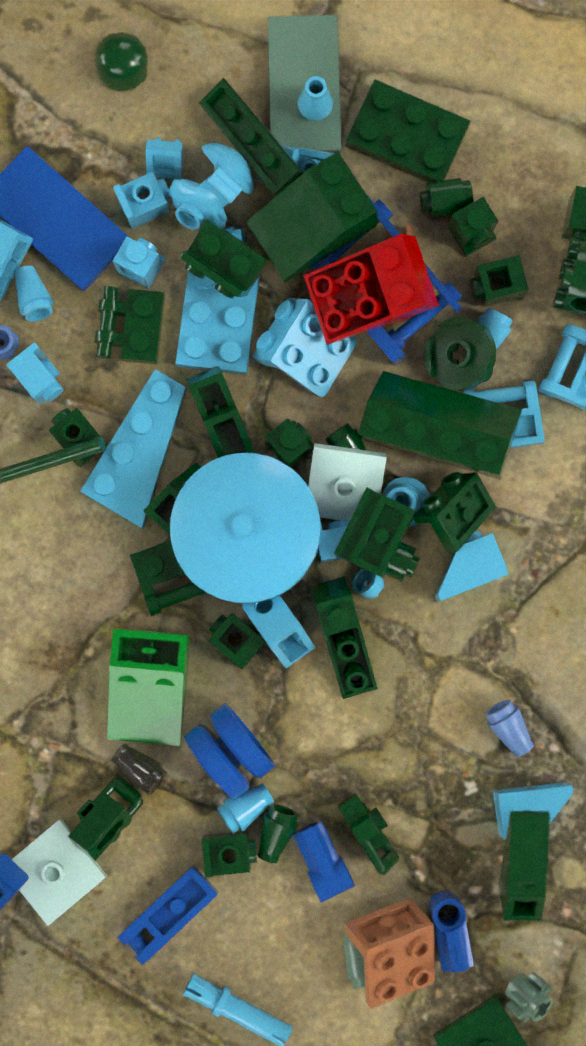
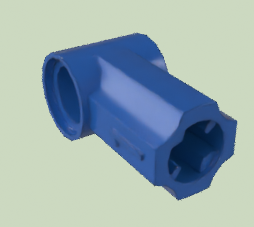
[293,820,355,903]
[429,890,474,973]

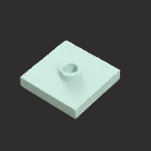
[308,443,387,520]
[12,819,107,926]

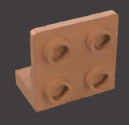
[345,898,435,1008]

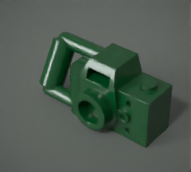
[68,777,143,861]
[338,793,399,875]

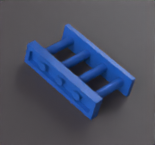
[312,195,462,365]

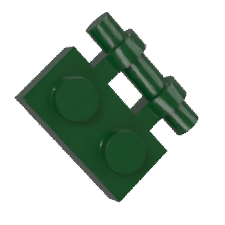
[94,286,165,365]

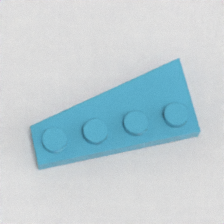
[80,369,187,529]

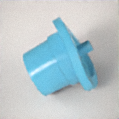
[382,477,430,527]

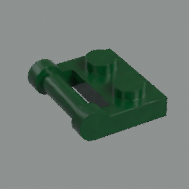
[130,540,210,616]

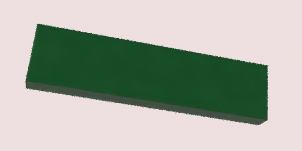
[199,78,304,197]

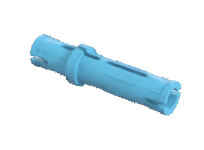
[183,973,293,1046]

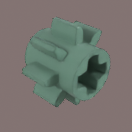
[506,972,553,1022]

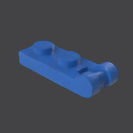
[117,865,218,965]

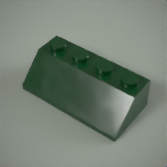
[358,371,522,480]

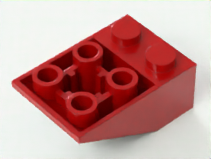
[303,234,439,345]

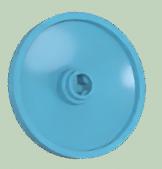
[170,453,321,604]

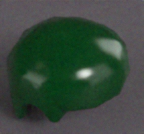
[95,32,148,92]

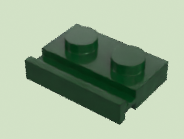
[334,487,416,578]

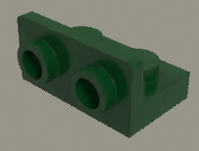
[179,219,269,299]
[413,472,496,552]

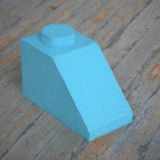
[434,530,509,602]
[493,782,573,840]

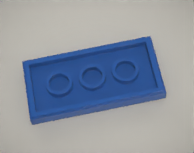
[0,146,130,292]

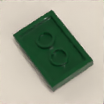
[345,79,471,183]

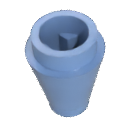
[485,699,534,757]

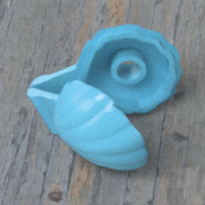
[169,142,254,230]

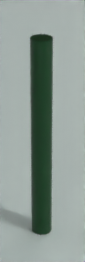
[0,437,106,484]

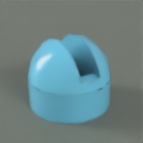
[352,569,384,599]

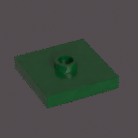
[433,994,527,1046]

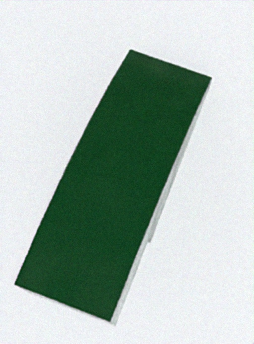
[186,366,255,458]

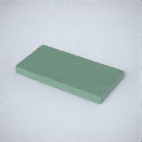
[268,15,342,155]

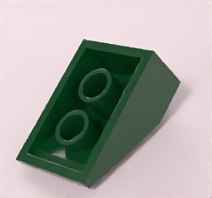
[246,151,378,283]

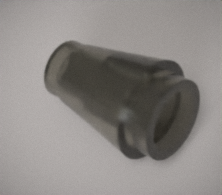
[111,743,168,796]

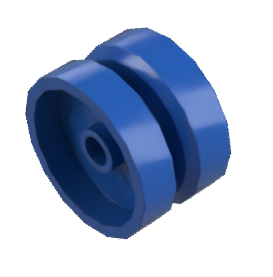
[184,703,276,800]

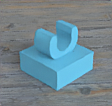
[145,137,184,180]

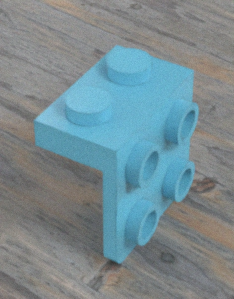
[252,297,357,397]

